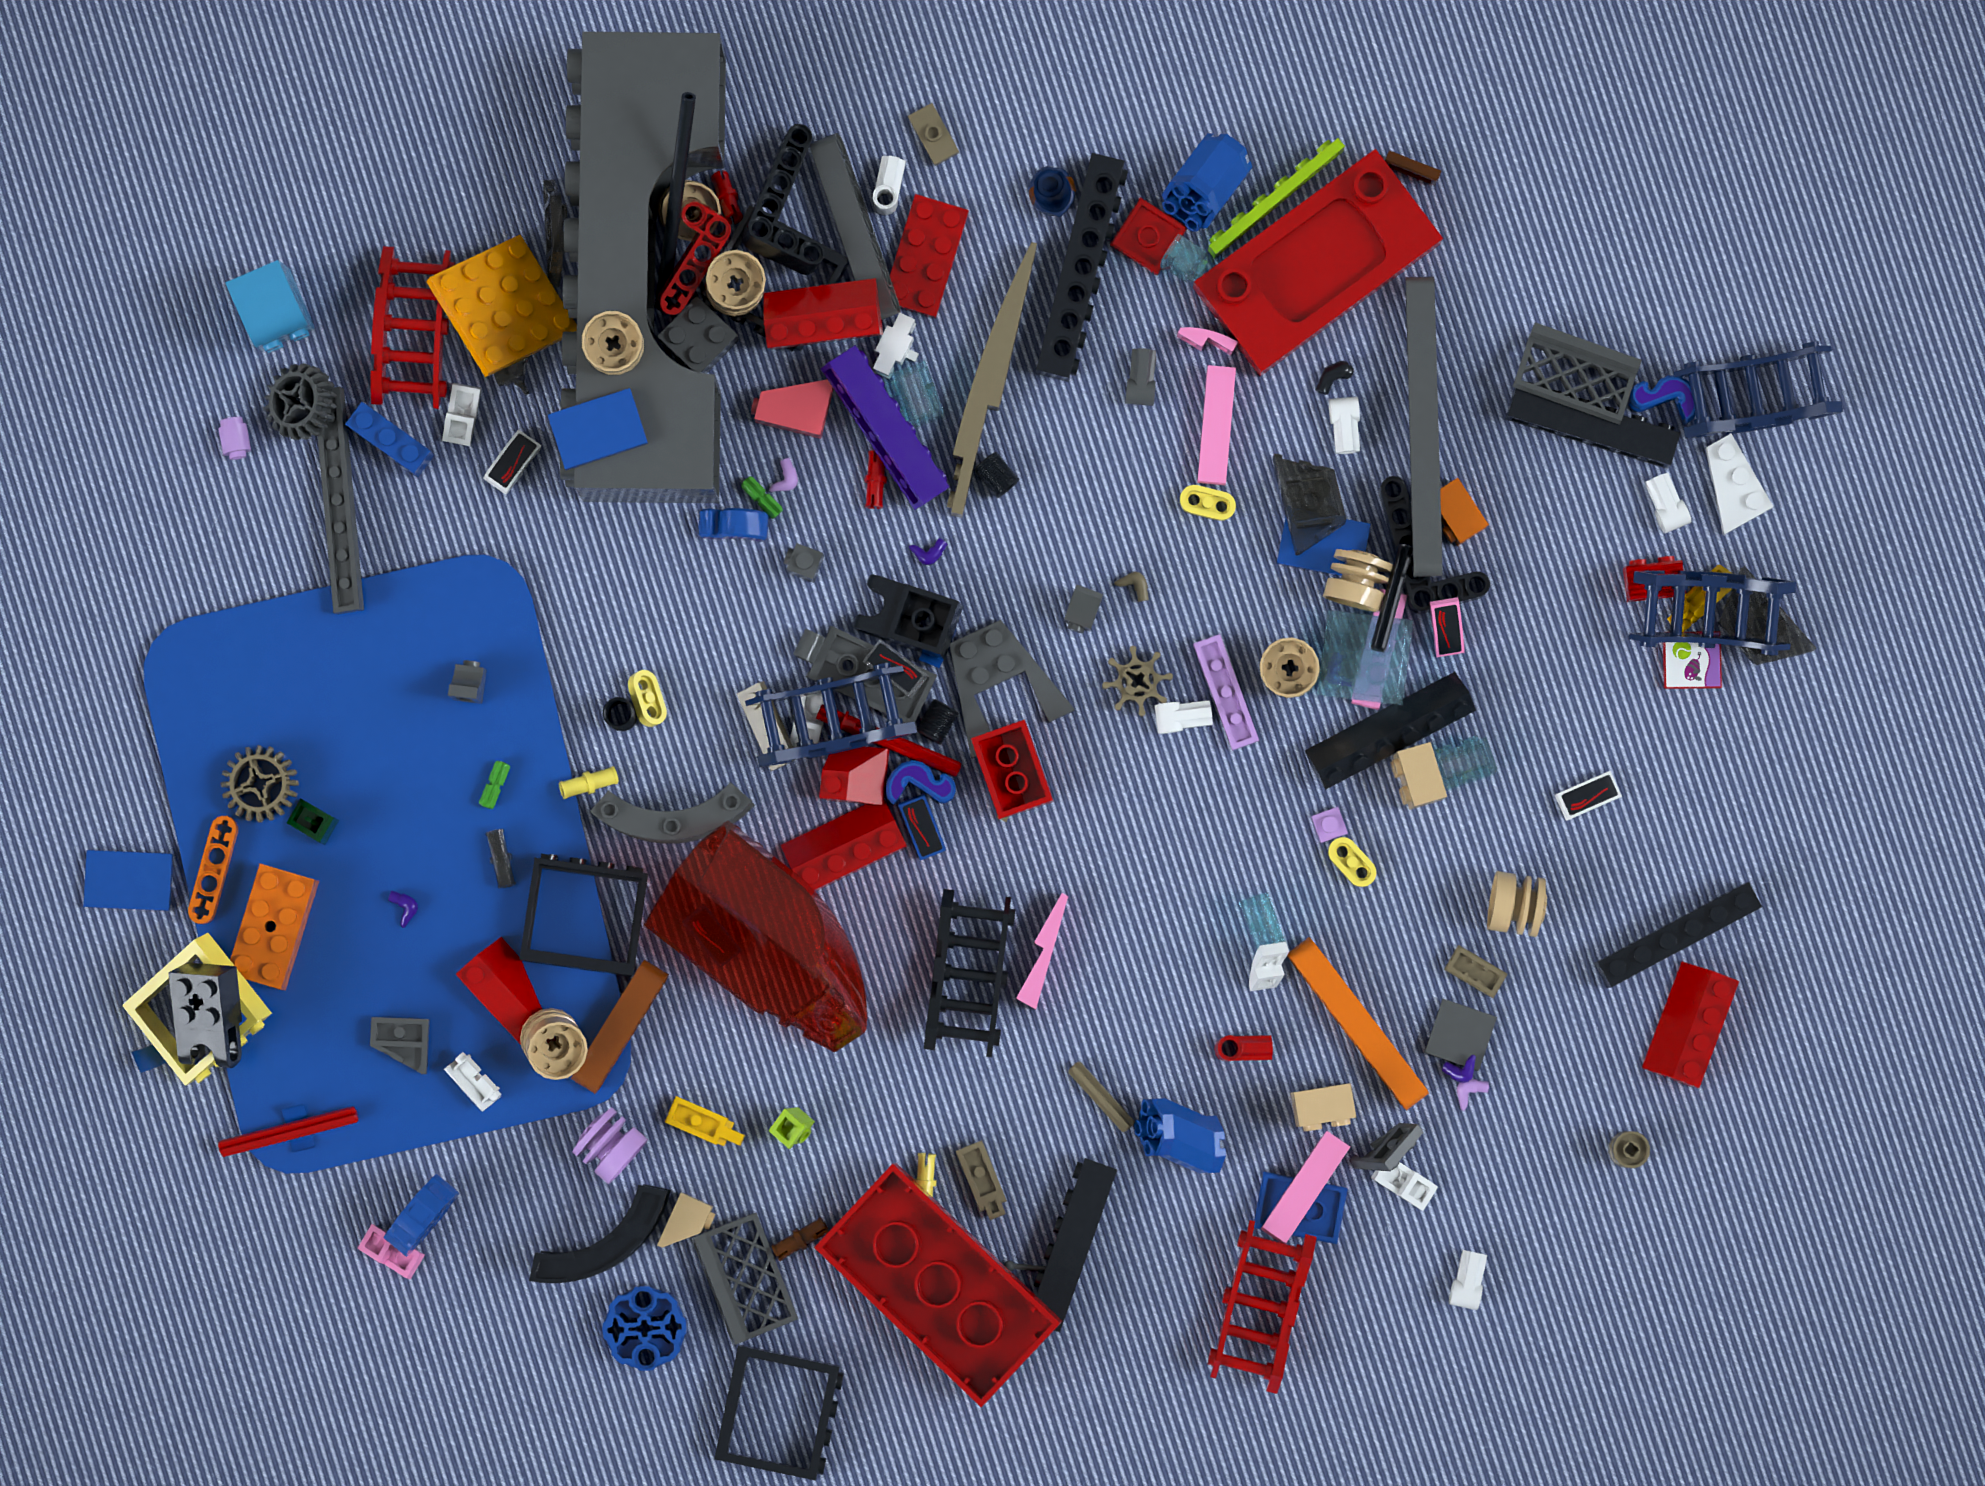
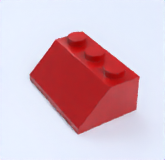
[971,719,1054,819]

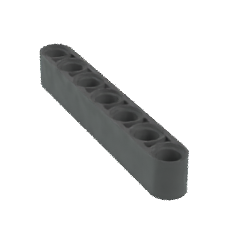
[810,133,901,320]

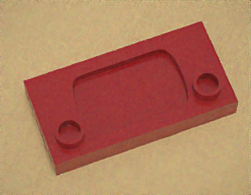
[1193,149,1443,377]

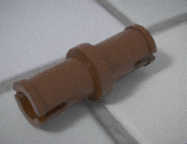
[771,1217,829,1262]

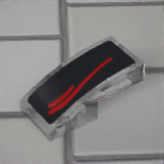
[863,639,928,698]

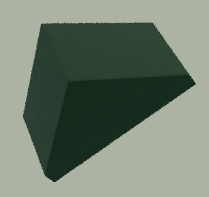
[286,798,339,845]

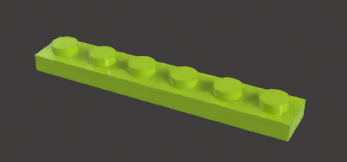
[1207,138,1345,259]

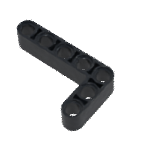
[741,124,825,275]
[1379,476,1490,614]

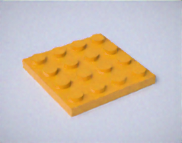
[426,234,577,377]

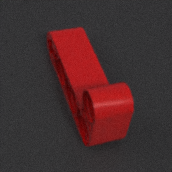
[658,199,731,315]

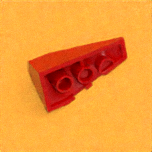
[456,937,556,1045]

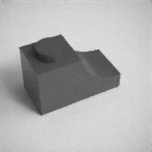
[448,660,487,704]

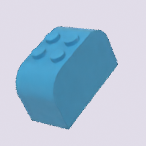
[225,260,315,354]

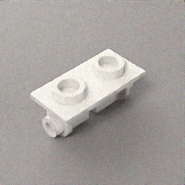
[444,1052,502,1112]

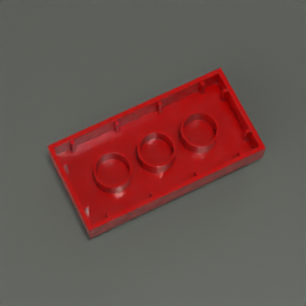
[814,1163,1063,1407]

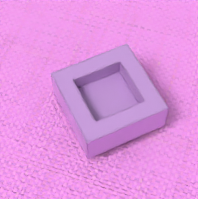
[1311,807,1348,843]

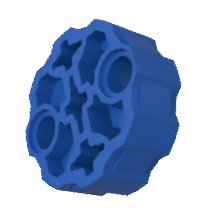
[384,1174,459,1257]
[602,1285,688,1371]

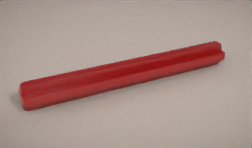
[218,1106,358,1157]

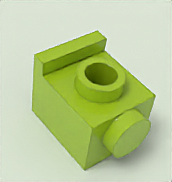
[768,1107,815,1149]

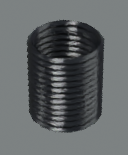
[974,452,1019,498]
[602,697,637,731]
[917,699,959,745]

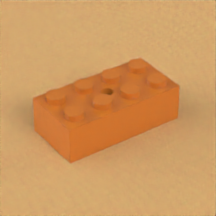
[230,864,319,991]

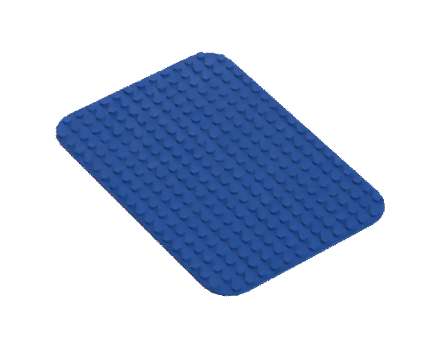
[144,555,631,1174]

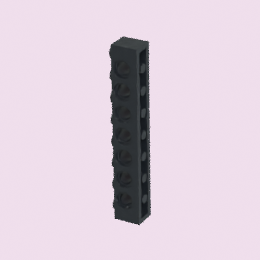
[1036,153,1128,382]

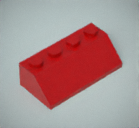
[763,278,883,350]
[780,799,907,896]
[1641,961,1739,1088]

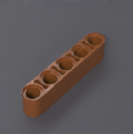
[571,960,669,1094]

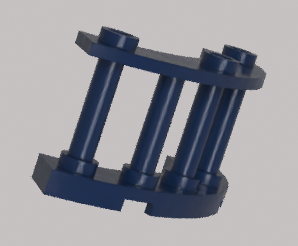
[1673,341,1843,439]
[1628,570,1796,655]
[745,663,917,768]

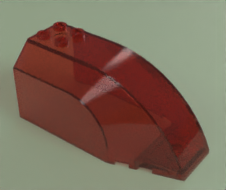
[644,820,867,1053]

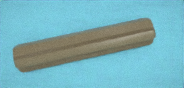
[1068,1061,1135,1132]

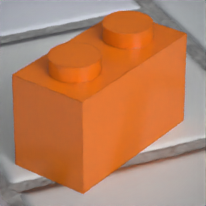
[1440,478,1489,546]

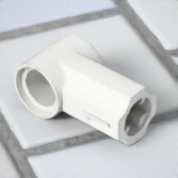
[873,156,906,215]
[1329,397,1360,454]
[1645,473,1691,534]
[1154,701,1213,734]
[1449,1250,1487,1310]

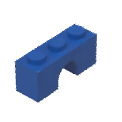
[345,402,434,478]

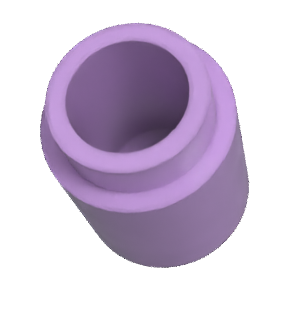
[218,417,251,460]

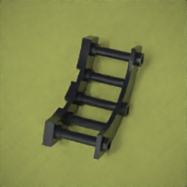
[924,889,1016,1057]
[529,1184,671,1283]

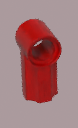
[1214,1035,1273,1062]

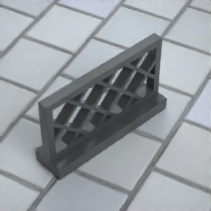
[1512,322,1642,425]
[691,1213,798,1345]

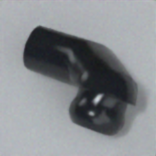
[1315,361,1354,395]

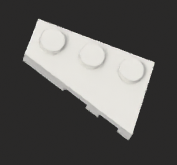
[1705,434,1773,535]

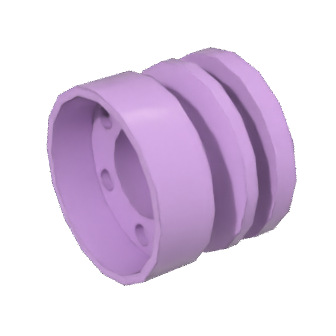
[572,1107,648,1184]

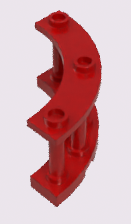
[371,246,456,409]
[1207,1220,1317,1394]

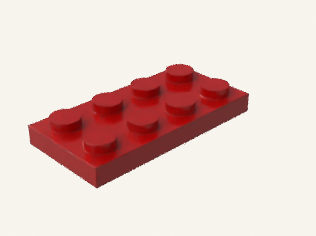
[890,194,969,319]

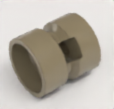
[1608,1131,1650,1168]

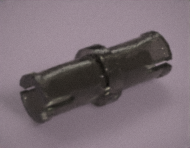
[485,829,516,889]

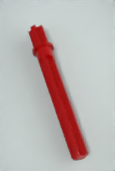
[816,704,961,777]

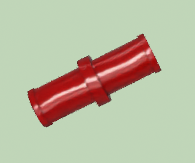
[711,170,743,224]
[864,450,887,509]

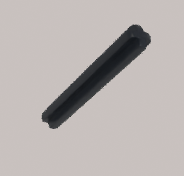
[1371,544,1413,652]

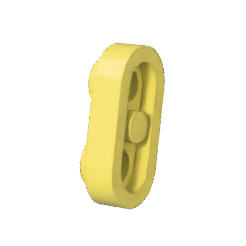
[1180,485,1236,521]
[628,670,667,727]
[1328,837,1376,887]

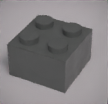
[657,296,739,374]

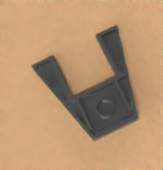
[950,620,1075,759]

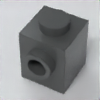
[784,543,824,583]

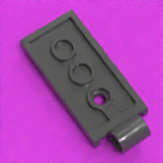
[793,626,937,723]

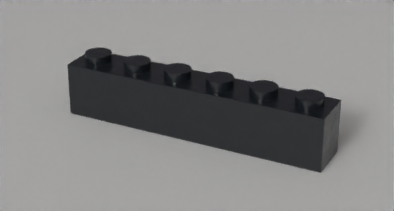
[1505,381,1681,469]
[1305,672,1476,790]
[1594,882,1762,988]
[1034,1158,1118,1333]

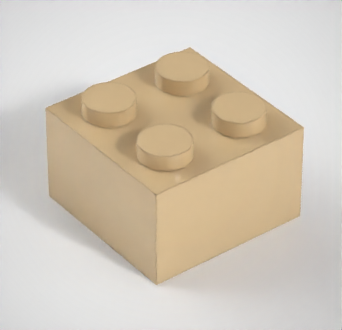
[1390,742,1447,810]
[1290,1083,1356,1132]

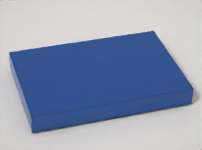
[548,388,648,470]
[1276,508,1371,576]
[83,850,174,911]
[1254,1171,1348,1244]

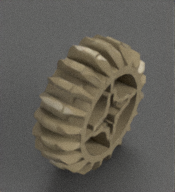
[221,745,299,823]

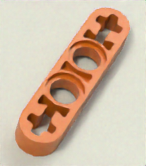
[188,816,238,924]

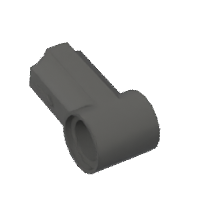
[1125,348,1156,406]

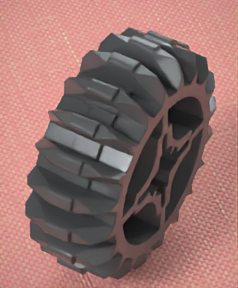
[264,363,338,440]

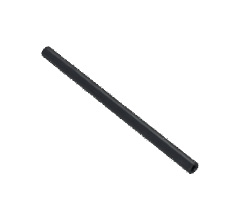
[655,92,696,311]

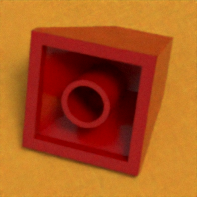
[819,747,889,806]

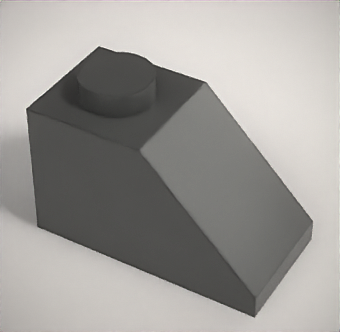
[1064,584,1103,634]

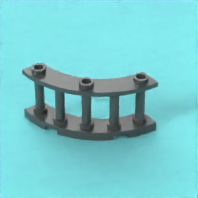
[590,782,755,844]

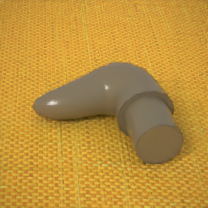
[1114,571,1149,602]

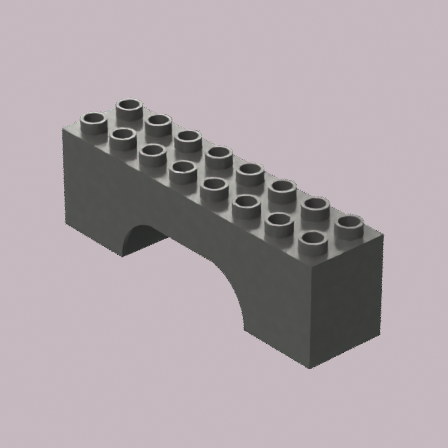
[560,31,726,504]

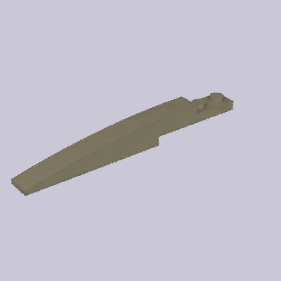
[947,242,1037,518]

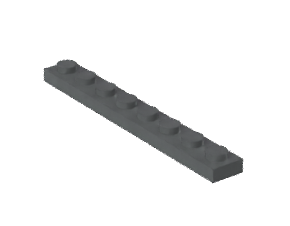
[317,387,364,615]

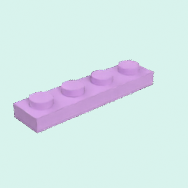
[1193,634,1259,751]

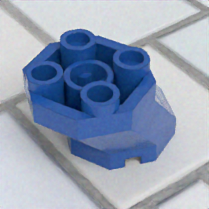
[1162,133,1252,232]
[1134,1098,1226,1174]

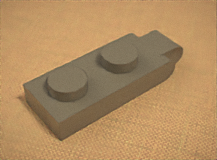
[956,1140,1007,1221]

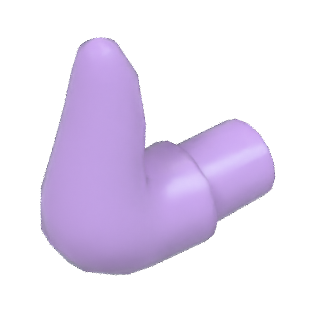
[769,458,798,492]
[1457,1079,1489,1111]

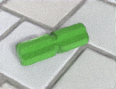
[741,476,783,519]
[479,761,510,809]

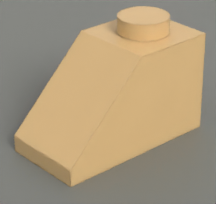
[657,1192,716,1248]

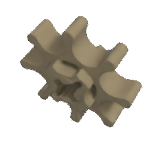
[1102,646,1173,717]

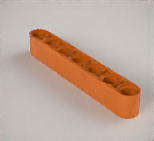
[1287,937,1429,1111]

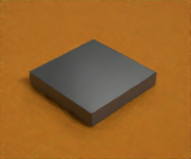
[1424,999,1497,1071]

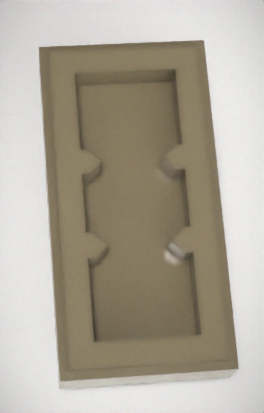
[908,103,959,166]
[1443,945,1508,999]

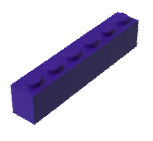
[820,345,950,510]

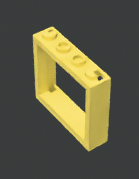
[122,933,272,1086]

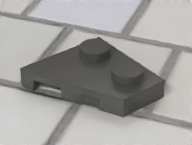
[370,1017,430,1074]
[1349,1123,1424,1172]

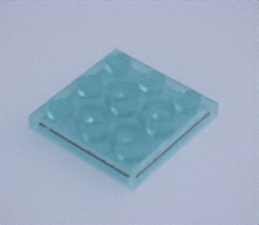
[1317,610,1414,706]

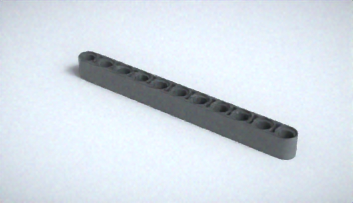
[1406,277,1442,577]

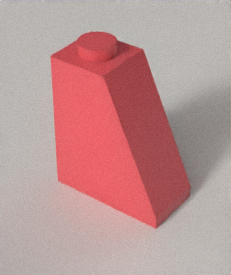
[751,379,834,439]

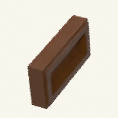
[1385,150,1441,186]

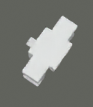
[873,313,919,380]

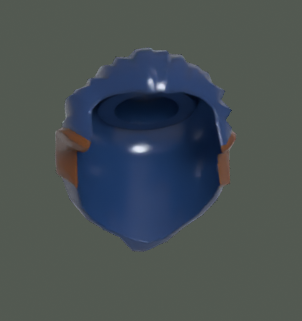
[1028,165,1077,218]

